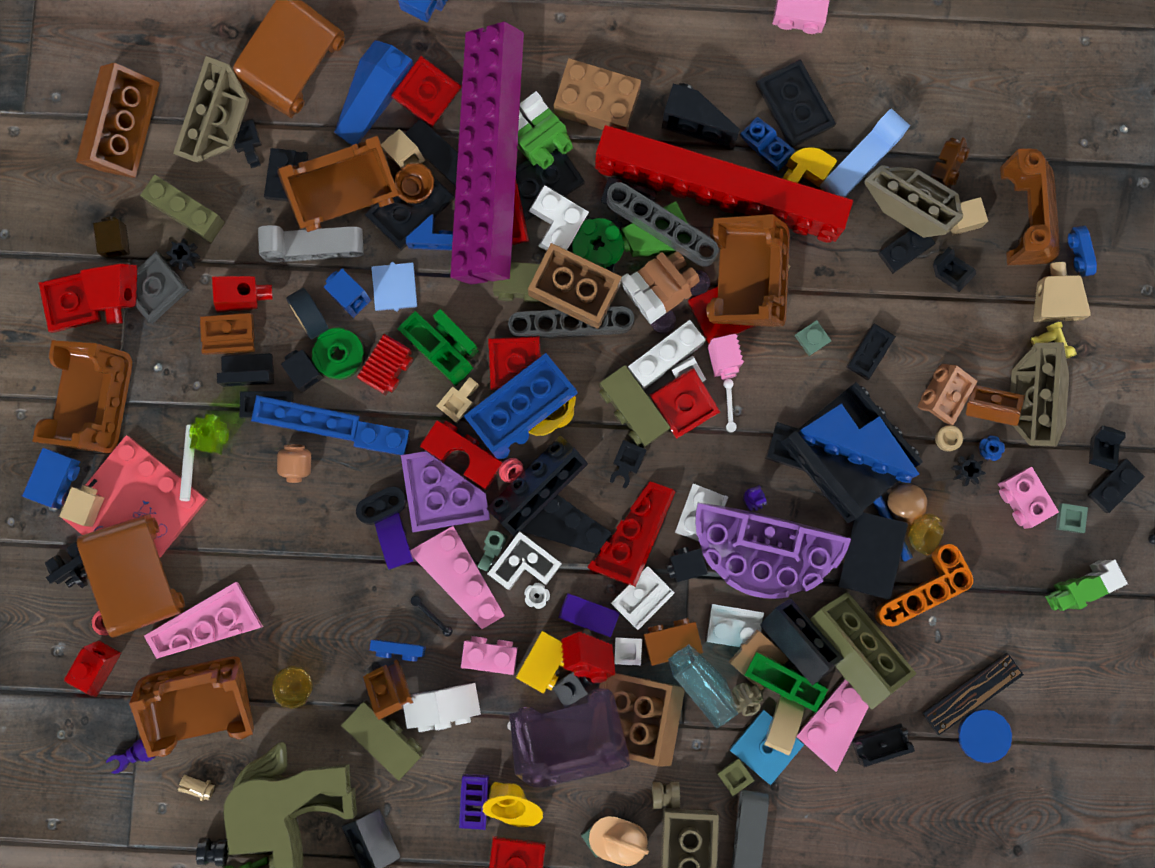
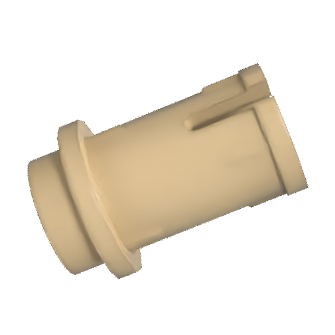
[178,775,215,801]

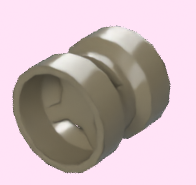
[652,781,680,809]

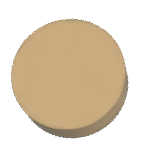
[935,425,963,452]

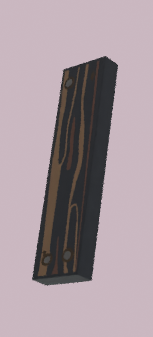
[922,653,1024,735]

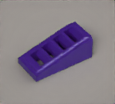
[459,774,489,830]

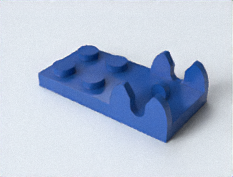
[464,353,578,459]

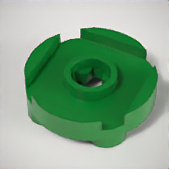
[573,218,625,269]
[312,328,365,380]

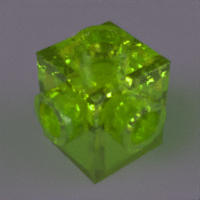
[189,414,230,455]

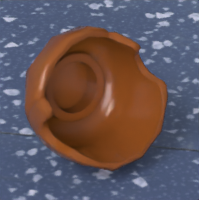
[394,163,434,203]

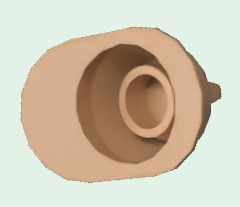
[589,816,649,866]

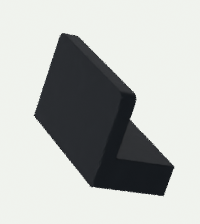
[217,353,274,387]
[341,809,400,868]

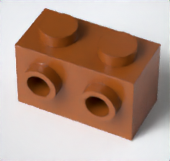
[643,618,703,666]

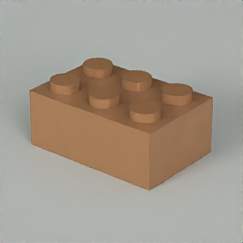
[553,58,641,131]
[528,243,622,329]

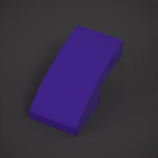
[375,513,414,570]
[558,593,620,637]

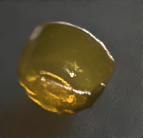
[908,513,944,556]
[272,666,313,709]

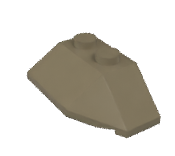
[173,56,249,163]
[864,165,963,238]
[1010,342,1069,447]

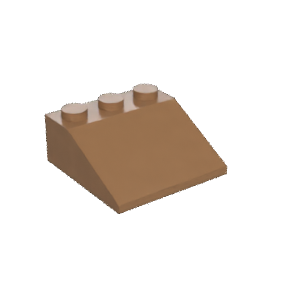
[588,673,685,766]

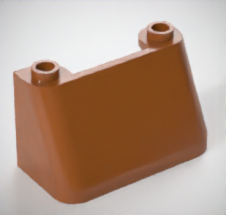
[233,0,345,118]
[278,136,399,232]
[1000,148,1060,265]
[706,215,790,327]
[32,340,132,453]
[77,514,185,638]
[129,656,254,758]

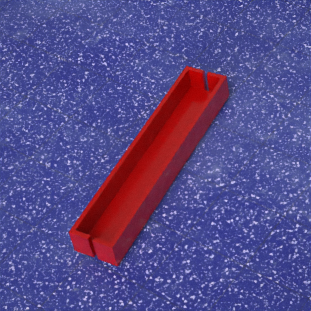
[595,125,853,243]

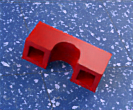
[420,420,502,490]

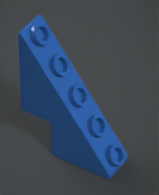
[798,404,919,483]

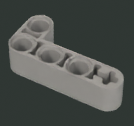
[258,225,364,262]

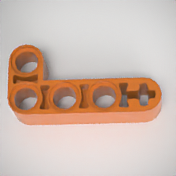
[875,544,973,627]

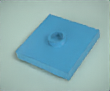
[729,709,804,785]

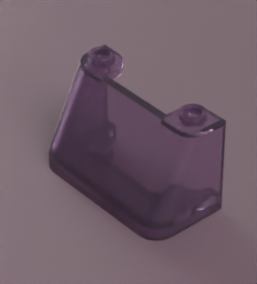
[509,688,630,788]

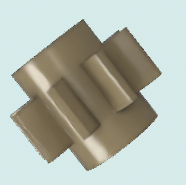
[729,683,764,716]

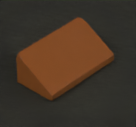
[966,385,1025,426]

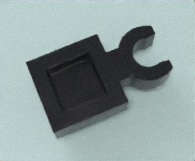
[610,440,647,489]

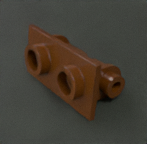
[930,137,969,188]

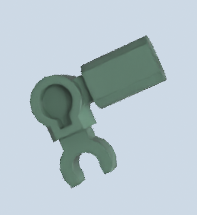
[478,529,508,572]

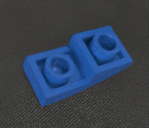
[740,117,795,171]

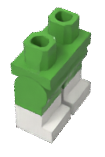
[517,91,573,169]
[1045,560,1128,611]

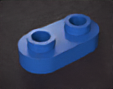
[1068,225,1097,277]

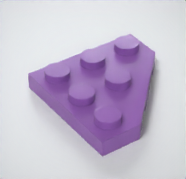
[401,451,490,532]

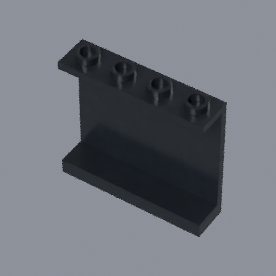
[781,382,923,523]

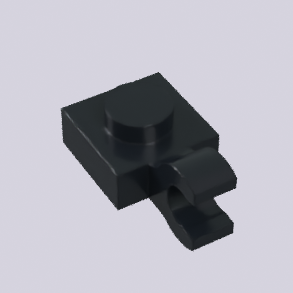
[234,119,262,169]

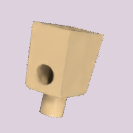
[1033,262,1091,322]

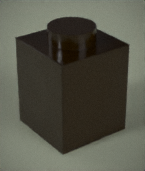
[93,217,130,259]

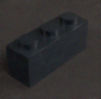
[760,598,844,686]

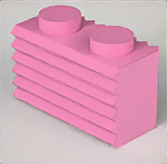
[707,334,744,380]

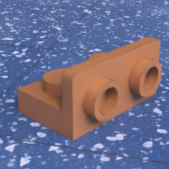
[918,364,978,425]

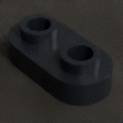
[356,487,407,525]

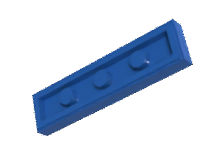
[251,395,359,442]

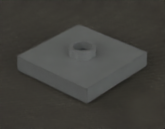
[135,251,190,324]

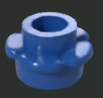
[979,435,1005,461]

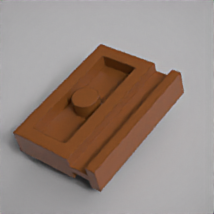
[200,313,255,355]
[363,659,414,720]

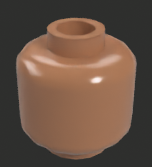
[277,444,311,483]

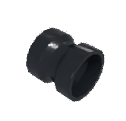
[196,837,229,867]

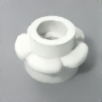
[524,583,550,609]

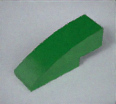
[397,311,474,386]
[744,652,829,712]

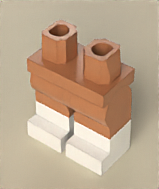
[621,251,700,324]

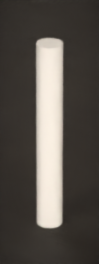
[179,424,197,501]

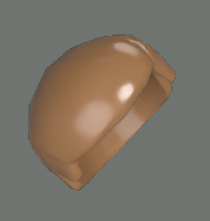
[887,483,928,525]

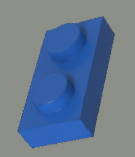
[354,421,410,456]
[369,639,426,661]

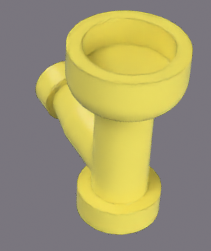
[1031,322,1077,359]

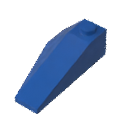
[334,40,414,146]

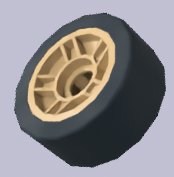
[286,288,328,339]

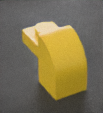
[782,148,838,187]

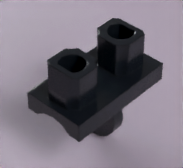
[45,542,88,588]

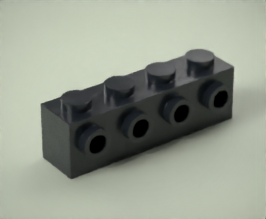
[486,436,588,537]

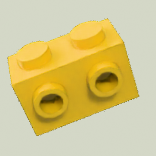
[516,631,564,694]

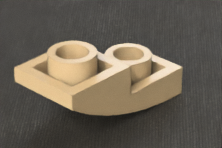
[764,696,805,755]

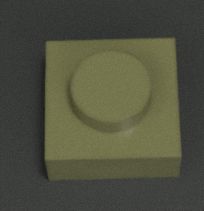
[717,758,754,796]

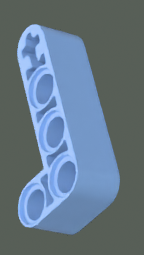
[819,108,910,197]

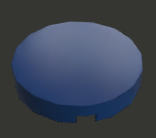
[958,709,1012,763]

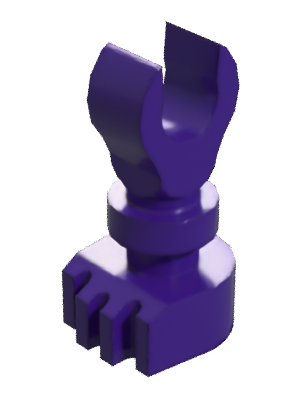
[743,485,767,511]
[106,739,156,774]

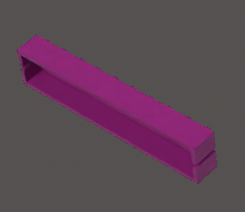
[450,21,524,285]

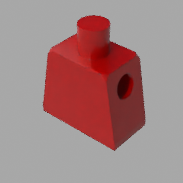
[80,264,137,325]
[212,276,273,312]
[64,640,121,697]

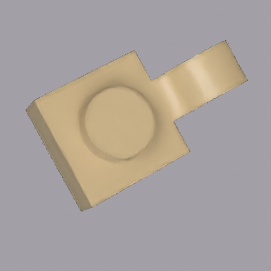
[437,377,479,423]

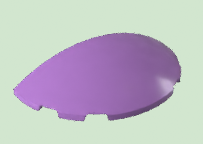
[695,502,851,599]

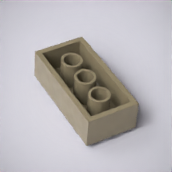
[660,808,719,868]

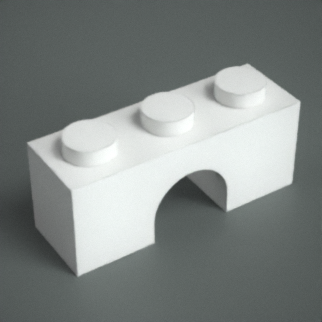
[628,320,705,390]

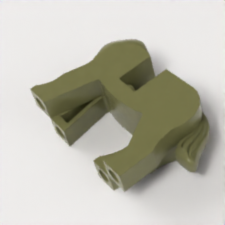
[224,742,357,868]

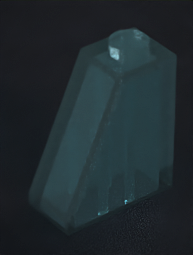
[668,644,738,729]

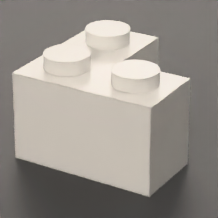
[529,185,589,251]
[488,532,562,590]
[403,683,481,732]

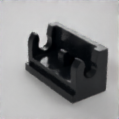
[852,723,915,767]

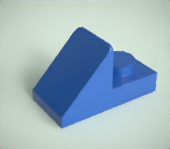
[406,214,453,250]

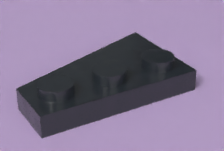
[521,495,611,554]

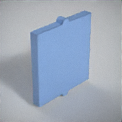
[372,262,417,311]

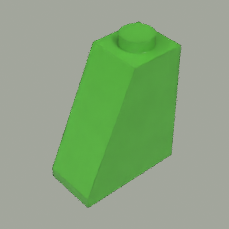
[621,201,691,257]

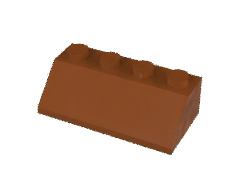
[76,63,160,178]

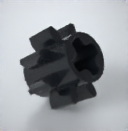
[166,238,201,272]
[951,454,986,487]

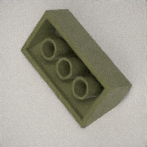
[810,592,917,710]

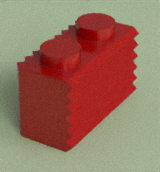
[357,334,413,396]
[561,632,615,683]

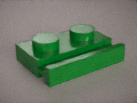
[433,309,479,359]

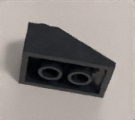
[661,83,740,149]

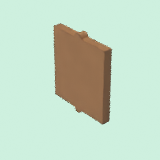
[729,630,789,691]

